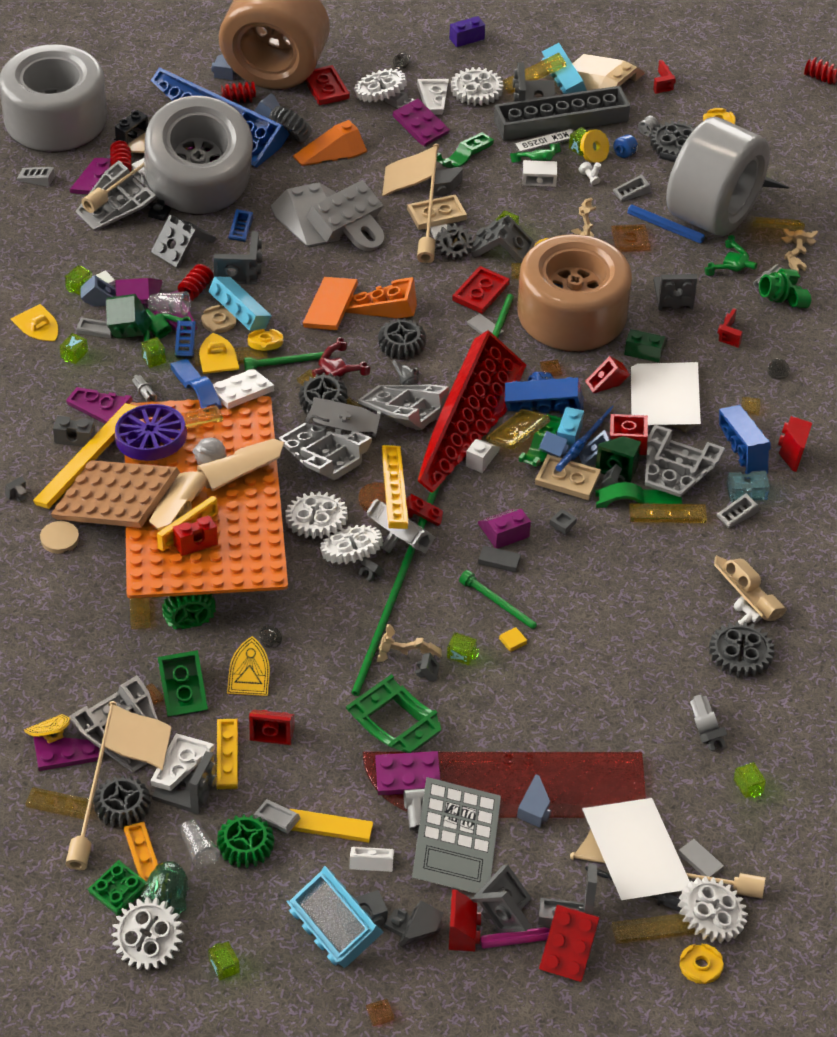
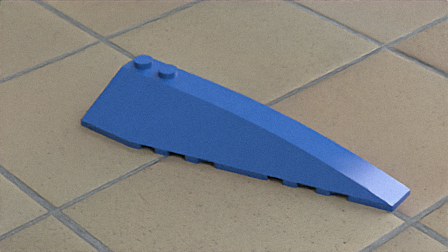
[151,67,290,168]

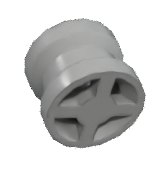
[638,115,659,136]

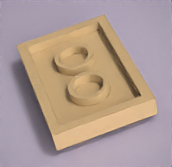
[407,194,467,230]
[535,454,601,500]

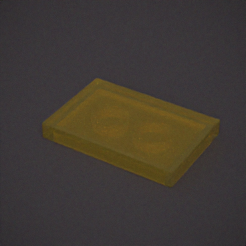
[750,216,805,230]
[486,409,550,450]

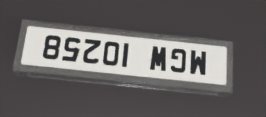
[512,128,579,153]

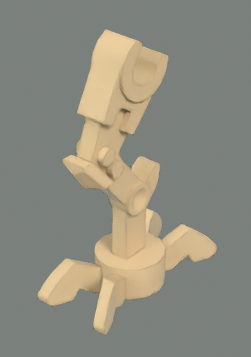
[571,198,596,237]
[782,228,818,273]
[377,624,442,662]

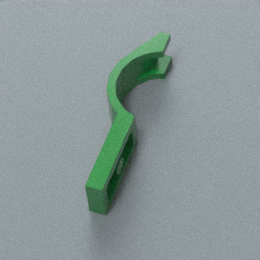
[437,132,494,168]
[518,414,562,467]
[595,482,682,509]

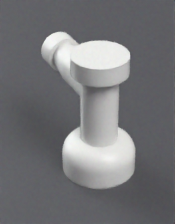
[579,162,601,185]
[733,596,762,626]

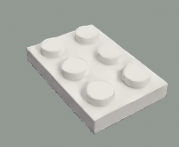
[213,369,274,409]

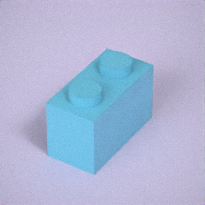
[557,407,584,450]

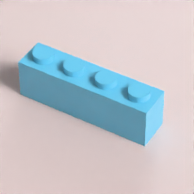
[542,43,587,94]
[208,277,272,331]

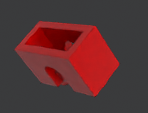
[173,516,218,556]

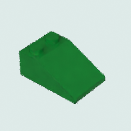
[158,650,208,717]

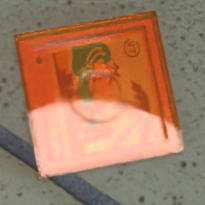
[611,224,650,252]

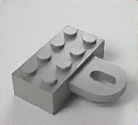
[306,180,384,251]

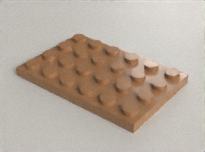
[51,460,180,528]

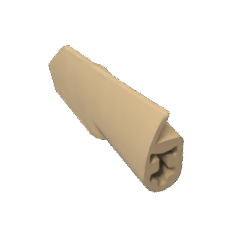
[197,439,284,491]
[149,471,207,530]
[714,555,786,621]

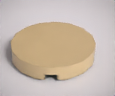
[201,305,237,333]
[40,521,79,554]

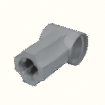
[690,695,719,735]
[404,789,425,832]

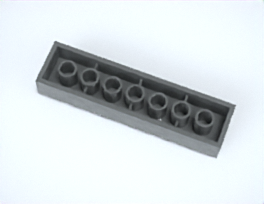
[494,86,630,141]

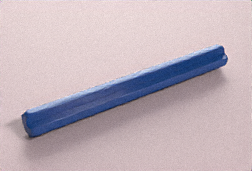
[627,205,705,244]

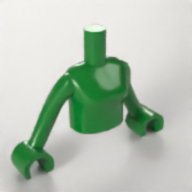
[510,142,561,162]
[705,235,757,276]
[141,309,192,355]

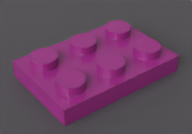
[392,98,450,147]
[375,751,440,795]

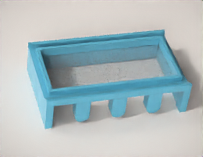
[286,866,383,968]

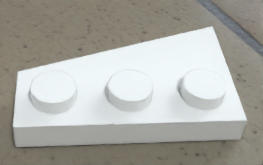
[417,79,449,115]
[150,733,215,791]

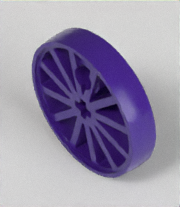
[115,404,187,461]

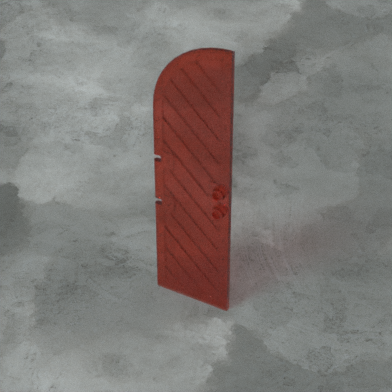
[363,752,646,818]

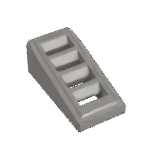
[17,167,55,187]
[613,175,651,202]
[716,493,759,528]

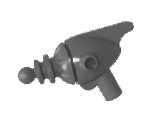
[392,359,419,385]

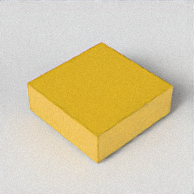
[499,627,527,652]

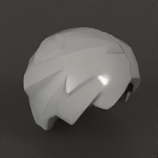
[192,438,227,465]

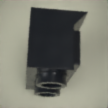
[114,110,148,144]

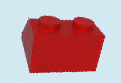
[610,414,648,455]
[778,416,812,472]
[249,710,295,745]
[449,889,481,952]

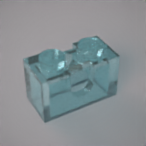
[726,471,770,502]

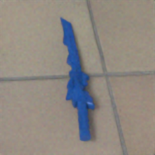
[555,406,613,472]

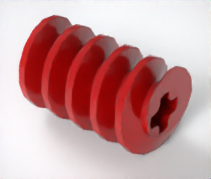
[804,57,837,85]
[221,81,256,104]
[110,140,132,172]
[178,264,214,301]

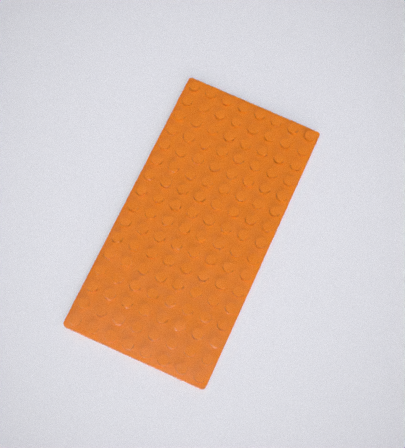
[125,396,288,598]

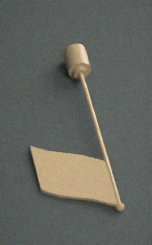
[81,133,145,213]
[382,144,439,263]
[65,701,172,870]
[570,829,766,899]

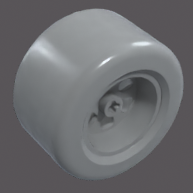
[0,44,107,152]
[144,96,253,214]
[666,117,770,236]

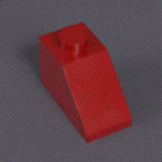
[585,356,630,393]

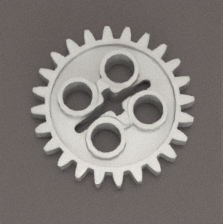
[451,67,503,106]
[354,69,407,102]
[285,491,348,539]
[320,525,383,564]
[678,877,748,943]
[111,897,184,970]

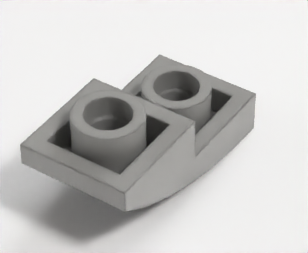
[385,92,421,109]

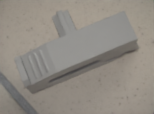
[306,397,381,438]
[367,499,436,554]

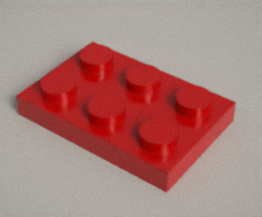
[305,65,350,106]
[452,266,510,314]
[539,904,600,982]

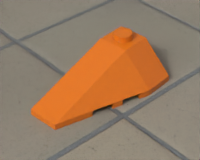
[293,120,367,166]
[346,277,417,319]

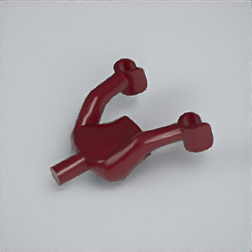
[312,337,370,378]

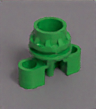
[759,268,812,308]

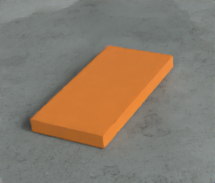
[303,277,358,330]

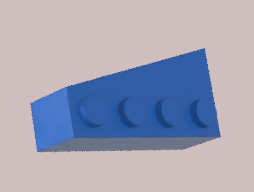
[505,377,584,414]
[719,405,771,478]

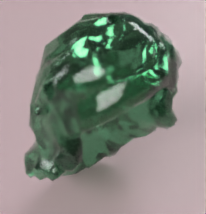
[141,861,189,914]

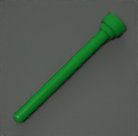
[244,352,324,371]
[459,570,537,629]

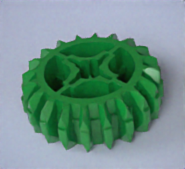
[162,594,216,630]
[217,814,275,869]

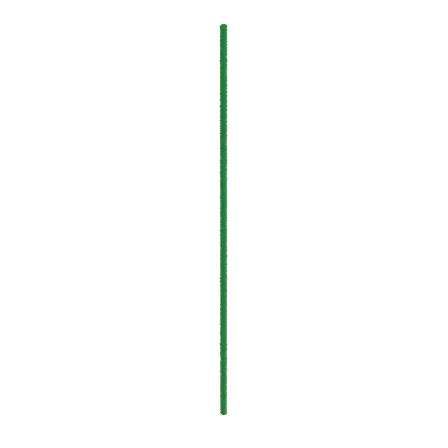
[351,294,514,696]

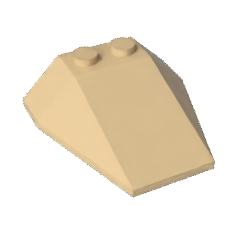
[572,54,645,91]

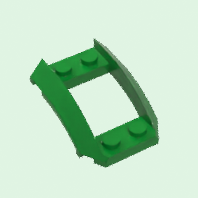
[346,674,441,753]

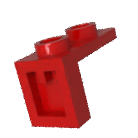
[653,60,676,94]
[717,308,743,348]
[406,494,443,526]

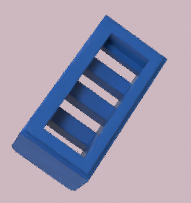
[228,209,253,242]
[175,321,196,358]

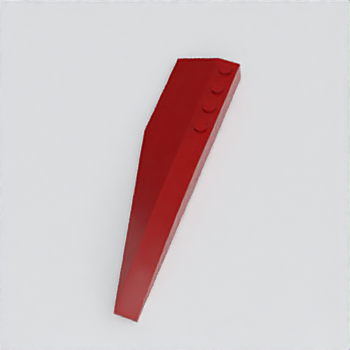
[418,330,527,493]

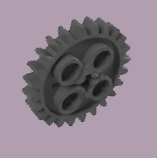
[650,121,696,156]
[709,621,775,677]

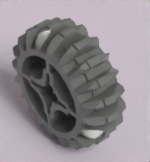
[268,106,312,142]
[378,319,426,360]
[298,372,348,414]
[93,775,151,829]

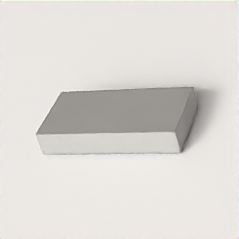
[467,313,504,338]
[76,317,113,339]
[254,799,300,834]
[678,839,724,877]

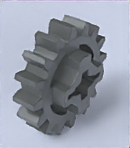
[435,223,473,260]

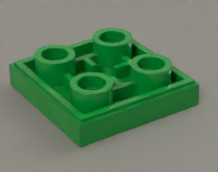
[88,860,149,916]

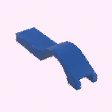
[170,359,222,413]

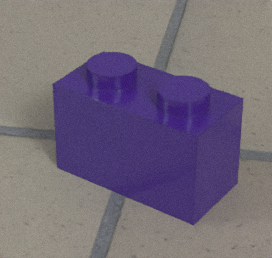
[449,16,485,47]

